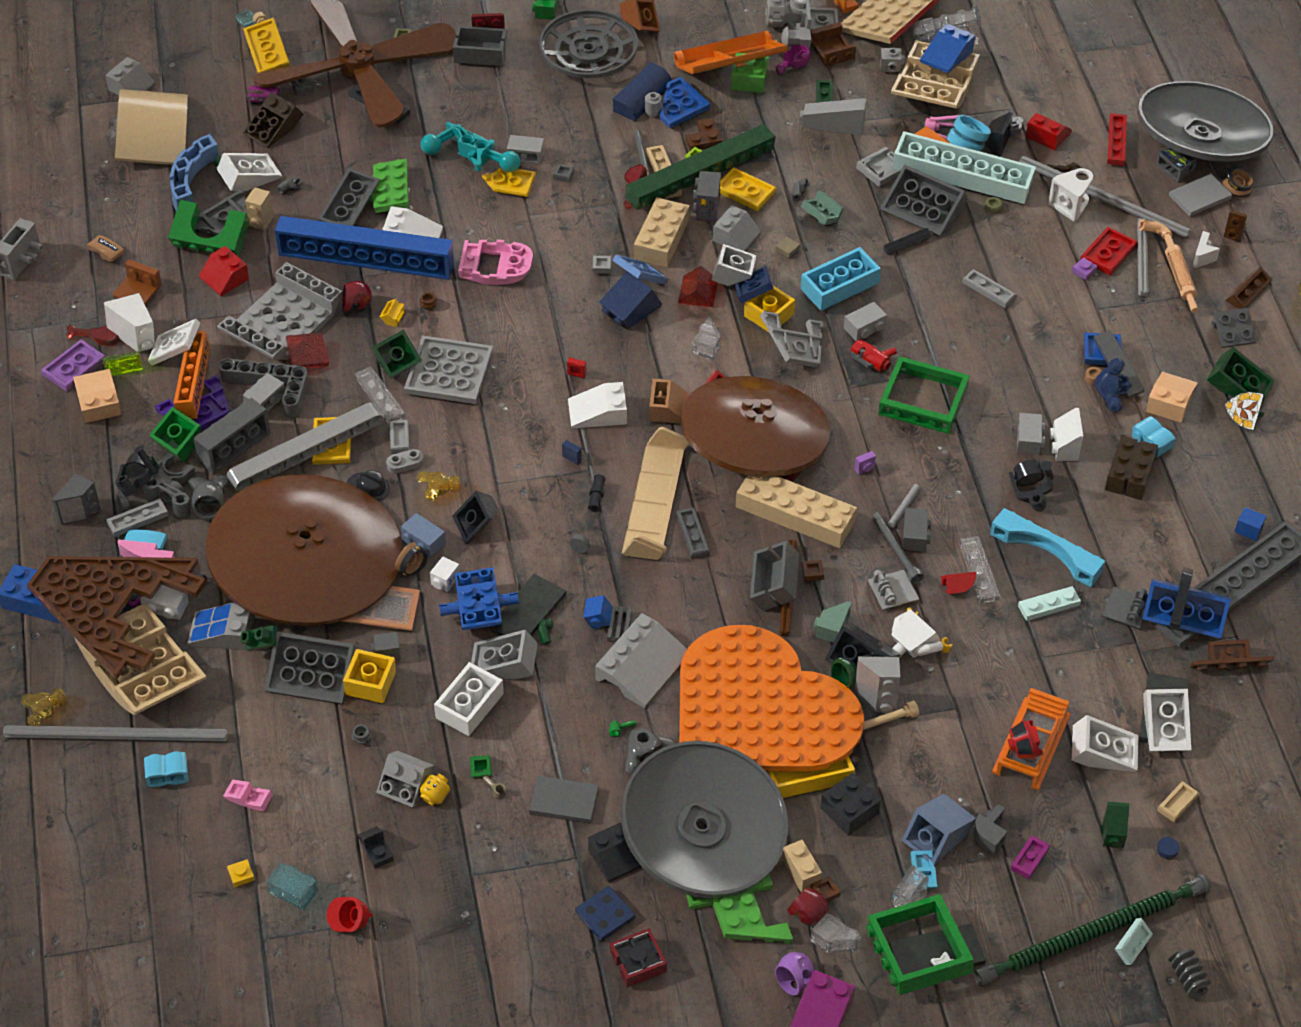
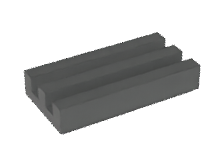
[607,606,631,642]

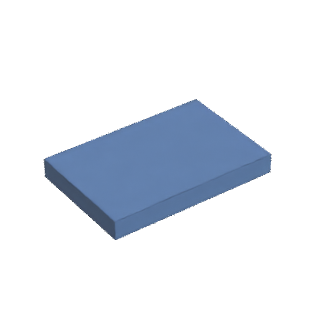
[613,255,668,284]

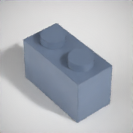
[401,513,446,558]

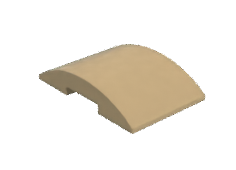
[891,40,980,109]
[115,89,188,165]
[75,603,207,715]

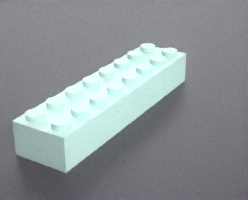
[892,131,1036,204]

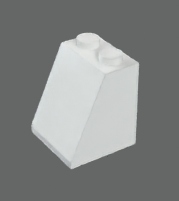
[104,293,155,352]

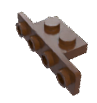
[1190,639,1274,671]

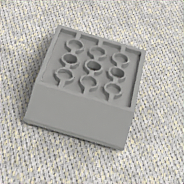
[217,262,343,360]

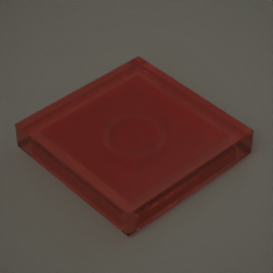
[286,333,329,368]

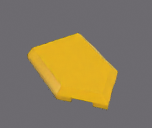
[482,167,536,197]

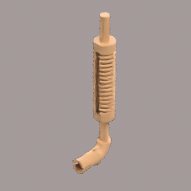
[1139,219,1198,313]

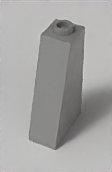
[800,98,866,135]

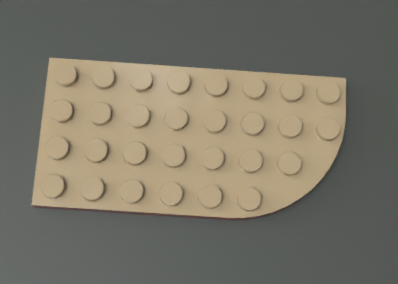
[841,0,939,44]

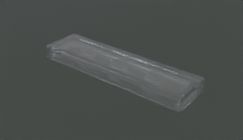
[355,366,405,424]
[959,536,1000,603]

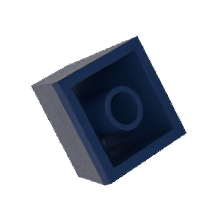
[599,271,663,329]

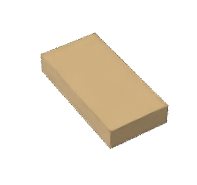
[1157,781,1199,822]

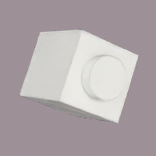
[430,557,460,592]

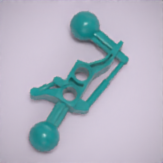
[420,122,521,173]

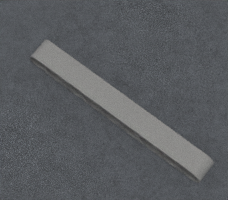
[227,402,383,491]

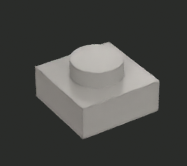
[593,256,611,274]

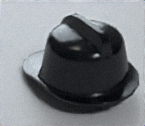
[346,470,390,501]

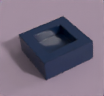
[562,440,582,465]

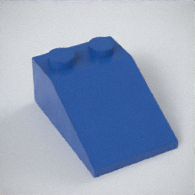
[920,24,975,73]

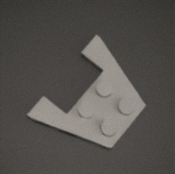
[760,311,823,367]

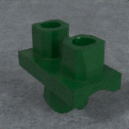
[240,625,277,652]

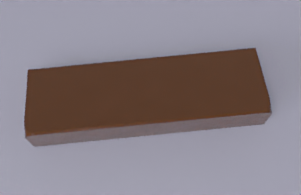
[1226,267,1272,309]

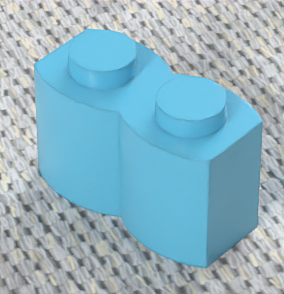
[1132,416,1176,457]
[144,751,189,787]

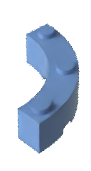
[170,134,218,211]

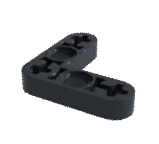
[1169,567,1193,629]

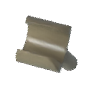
[483,776,506,798]

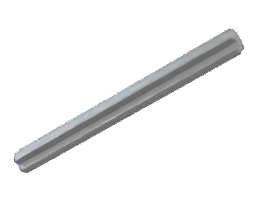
[1137,218,1149,297]

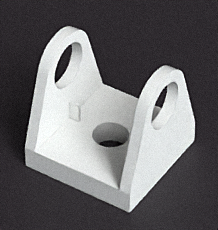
[1048,168,1093,222]

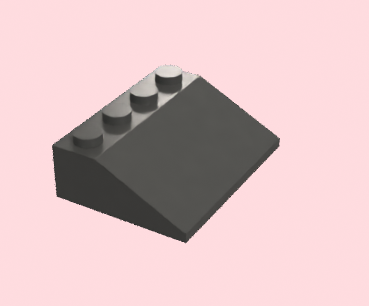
[880,164,968,237]
[264,631,359,704]

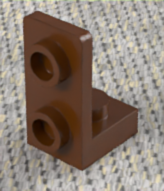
[1224,210,1247,242]

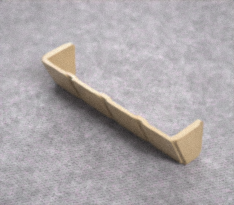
[622,427,689,560]

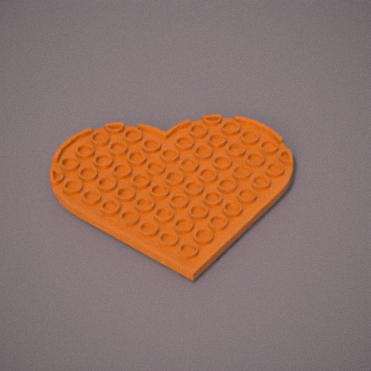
[679,625,864,771]

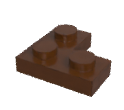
[685,118,723,151]

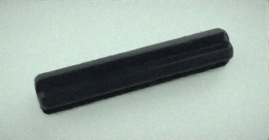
[884,228,931,254]

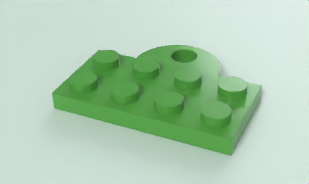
[368,159,409,213]

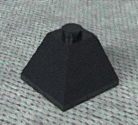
[985,112,1013,157]
[452,491,499,544]

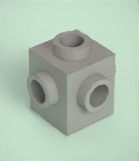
[880,48,904,72]

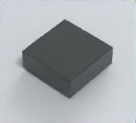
[553,164,575,183]

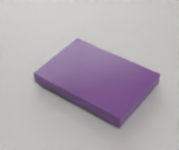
[41,339,107,392]

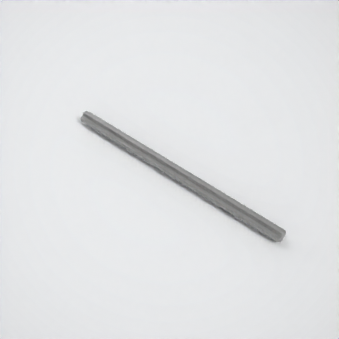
[1019,156,1191,237]
[3,725,228,741]

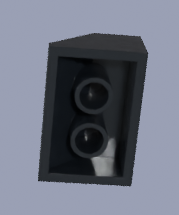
[825,623,901,669]
[588,822,642,883]

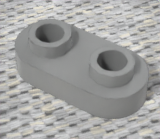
[386,449,424,473]

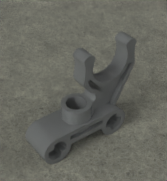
[142,453,195,518]

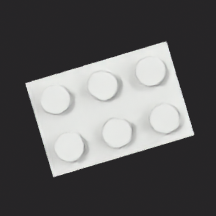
[434,662,504,736]

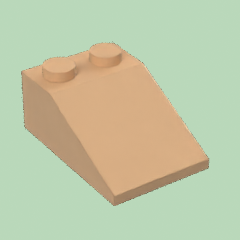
[73,369,122,423]
[1146,372,1198,423]

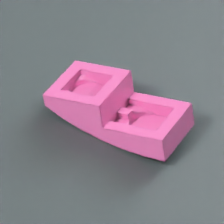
[223,779,273,812]

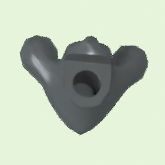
[625,728,677,775]

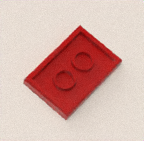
[1080,227,1138,276]

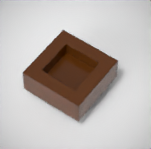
[802,560,824,581]
[811,876,840,902]

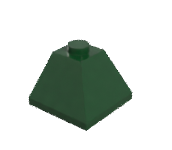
[372,329,422,379]

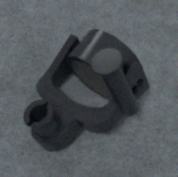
[115,445,160,497]
[1009,459,1054,511]

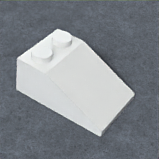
[217,153,282,192]
[383,206,443,238]
[568,382,627,429]
[1143,689,1191,751]
[1072,715,1138,772]

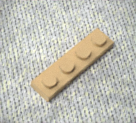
[646,145,682,199]

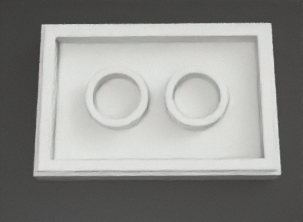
[148,319,200,366]

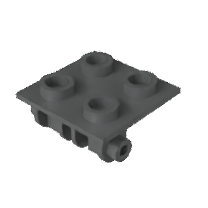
[1212,308,1256,347]
[1102,587,1148,629]

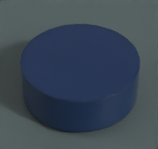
[1157,837,1179,859]

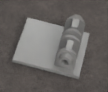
[868,570,919,610]

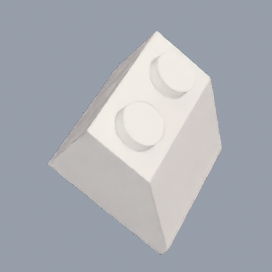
[1049,408,1083,461]

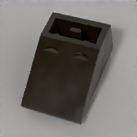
[243,92,304,148]

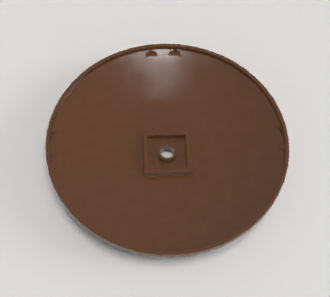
[206,475,402,626]

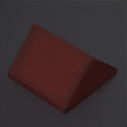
[678,266,718,308]

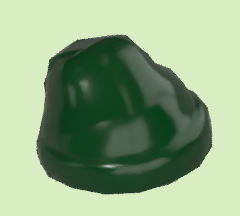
[831,658,857,689]

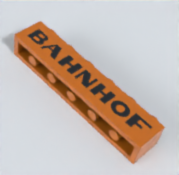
[173,331,211,419]

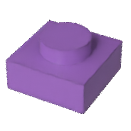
[1072,258,1097,280]
[855,451,876,475]

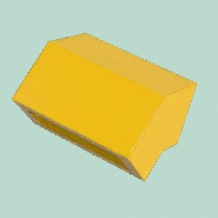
[380,299,405,327]

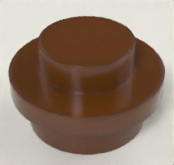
[419,292,437,309]

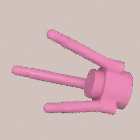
[925,115,958,141]

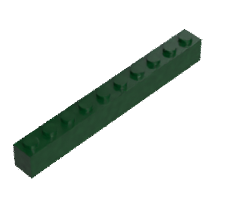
[625,124,776,210]

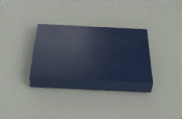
[735,266,773,304]

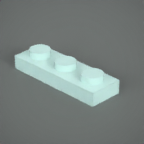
[1018,586,1081,621]

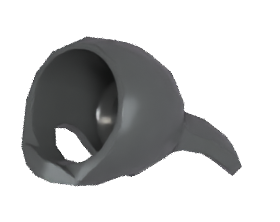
[188,475,230,521]

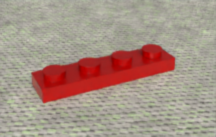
[1107,113,1127,166]

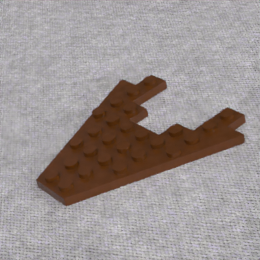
[27,556,206,679]

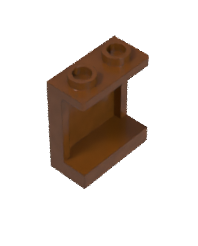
[810,22,856,67]

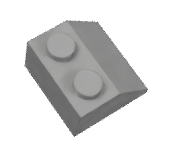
[105,57,155,95]
[713,205,761,251]
[712,244,757,286]

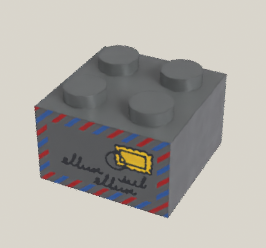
[693,171,721,222]

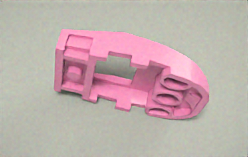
[458,240,533,285]

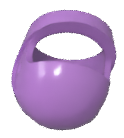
[775,952,814,995]

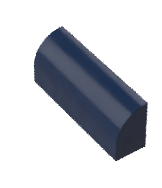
[613,62,672,121]

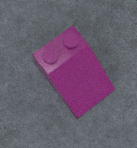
[790,969,855,1027]

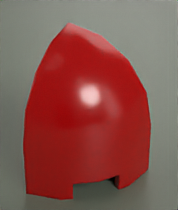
[941,572,976,594]

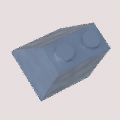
[902,794,976,865]

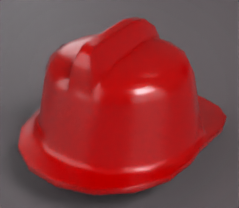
[326,897,373,932]

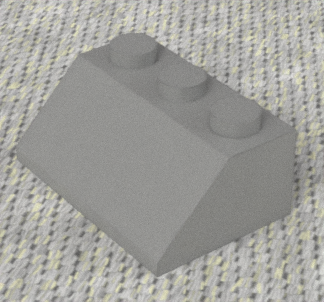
[854,657,900,713]

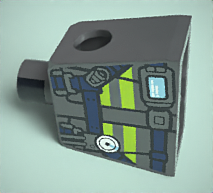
[1156,148,1198,183]

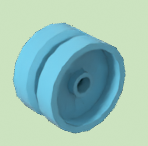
[947,115,991,152]

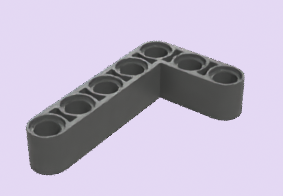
[219,359,309,418]

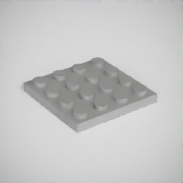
[404,335,493,404]

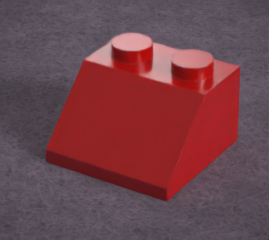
[1026,113,1072,151]
[199,246,249,296]

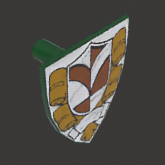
[1224,392,1265,431]

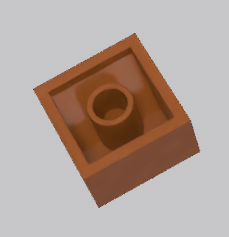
[620,0,661,32]

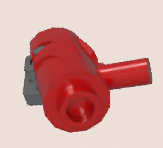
[850,340,897,372]

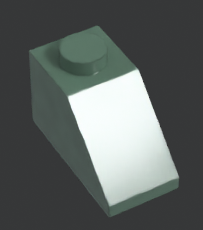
[813,601,852,643]

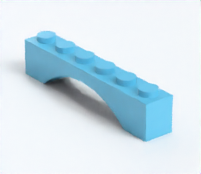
[990,508,1105,587]

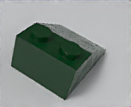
[1207,347,1275,401]

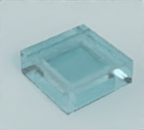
[235,9,254,28]

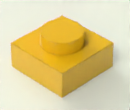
[227,859,255,888]

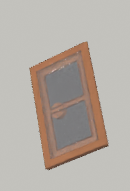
[341,586,420,631]

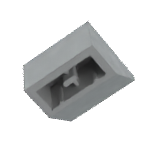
[376,751,434,807]

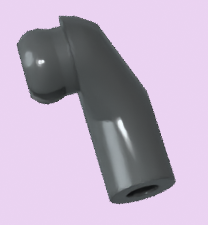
[277,177,302,194]
[792,178,810,201]

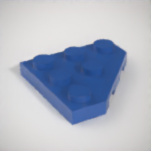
[660,76,710,128]

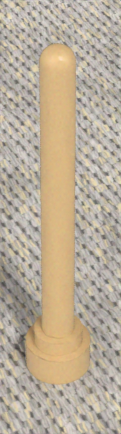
[863,700,919,730]

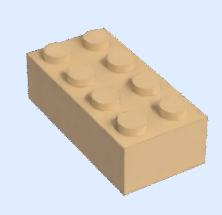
[634,197,690,267]

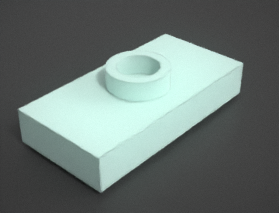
[1115,918,1153,965]

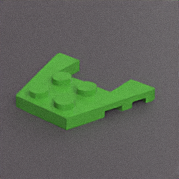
[712,875,793,944]

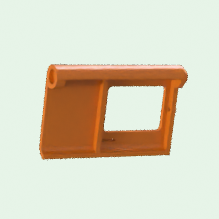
[674,30,788,74]

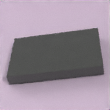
[529,776,599,824]

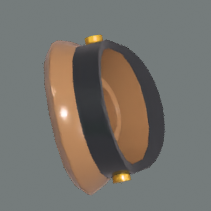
[1222,166,1254,196]
[395,542,428,576]

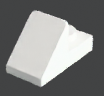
[1193,231,1220,268]

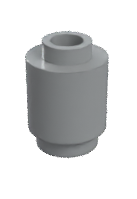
[645,92,662,118]

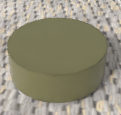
[985,197,1003,214]

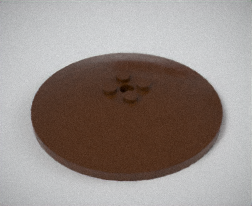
[681,376,830,477]

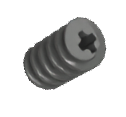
[1168,949,1211,999]

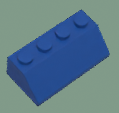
[1142,579,1231,638]

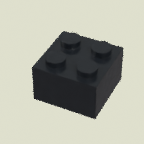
[820,773,881,836]

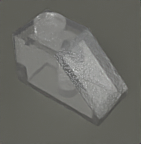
[892,865,929,907]

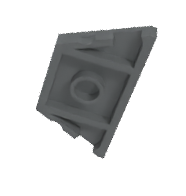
[195,189,247,236]

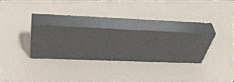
[1094,330,1145,399]

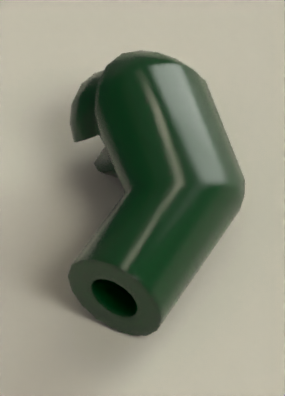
[538,619,553,645]

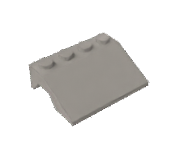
[595,613,687,708]

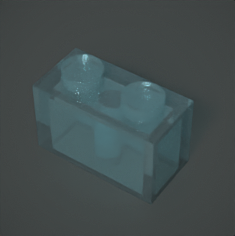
[266,862,318,911]

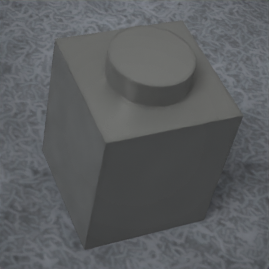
[370,632,401,660]

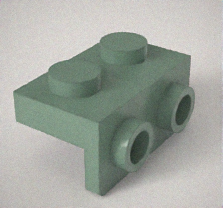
[801,190,844,225]

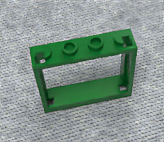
[878,356,970,434]
[865,894,974,996]

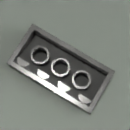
[318,167,380,226]

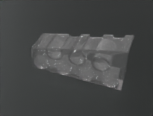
[910,6,981,45]

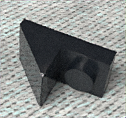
[357,826,394,869]

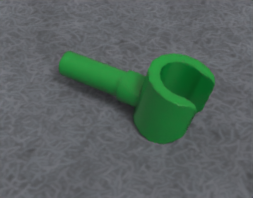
[609,720,636,737]

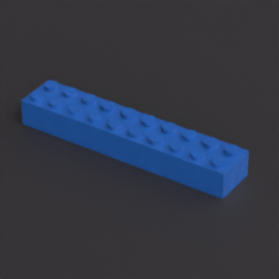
[275,216,454,280]

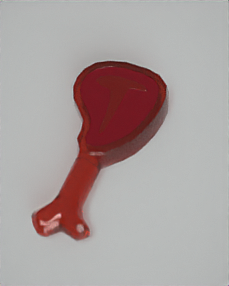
[623,164,648,209]
[66,325,120,346]

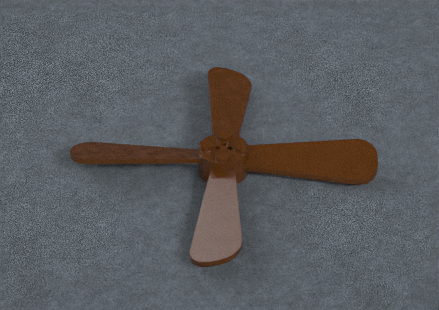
[253,0,456,128]

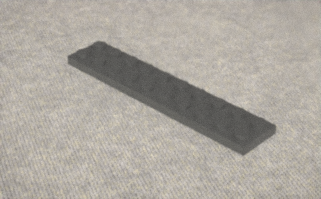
[1151,521,1301,648]

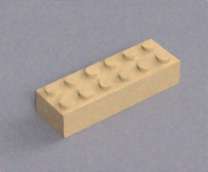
[736,475,857,548]

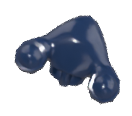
[1094,358,1132,412]

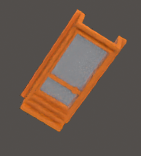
[992,688,1071,790]

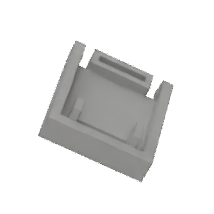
[856,147,900,187]

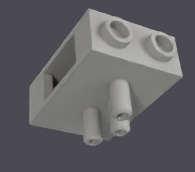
[0,218,43,280]

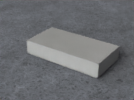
[390,420,410,454]

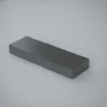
[676,507,710,559]

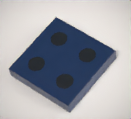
[575,886,635,942]

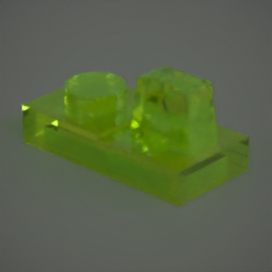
[102,351,143,376]

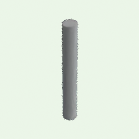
[888,484,920,528]

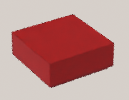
[567,357,587,378]

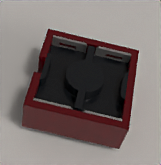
[610,928,667,987]

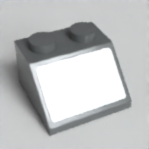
[52,473,100,525]

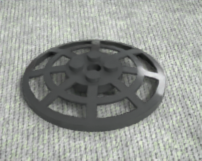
[539,9,638,78]

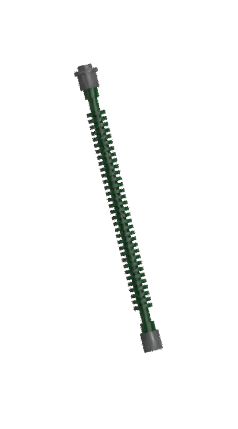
[974,874,1211,986]

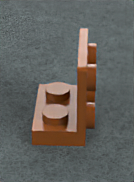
[112,259,162,305]

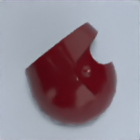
[342,281,372,312]
[787,887,828,925]

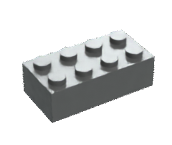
[194,397,271,475]

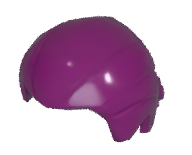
[775,45,810,75]

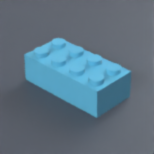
[801,247,881,311]

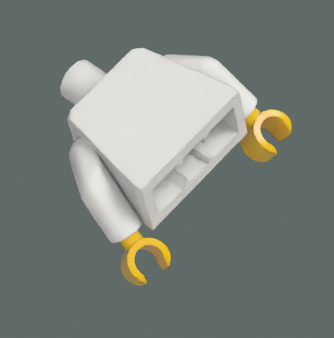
[891,607,952,658]

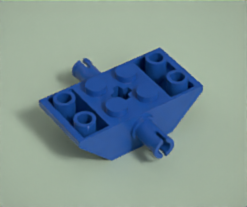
[439,567,519,631]

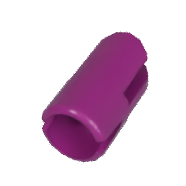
[248,86,280,103]

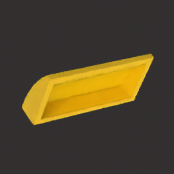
[766,756,855,798]

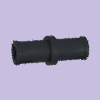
[588,474,606,512]

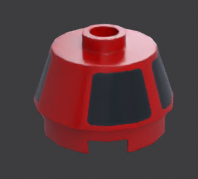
[1008,720,1043,759]

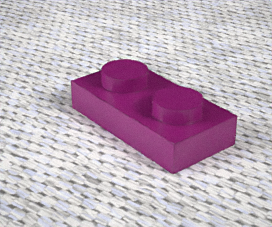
[1010,835,1050,880]

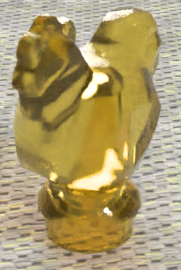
[416,471,460,501]
[21,688,67,726]

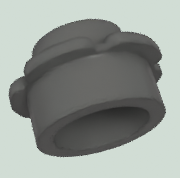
[351,724,372,744]

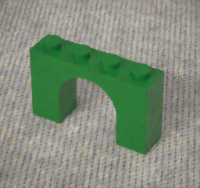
[168,200,250,257]

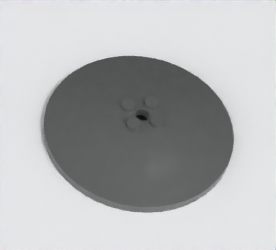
[1137,81,1273,162]
[621,741,788,898]

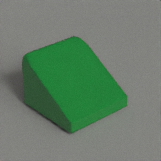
[470,755,492,778]

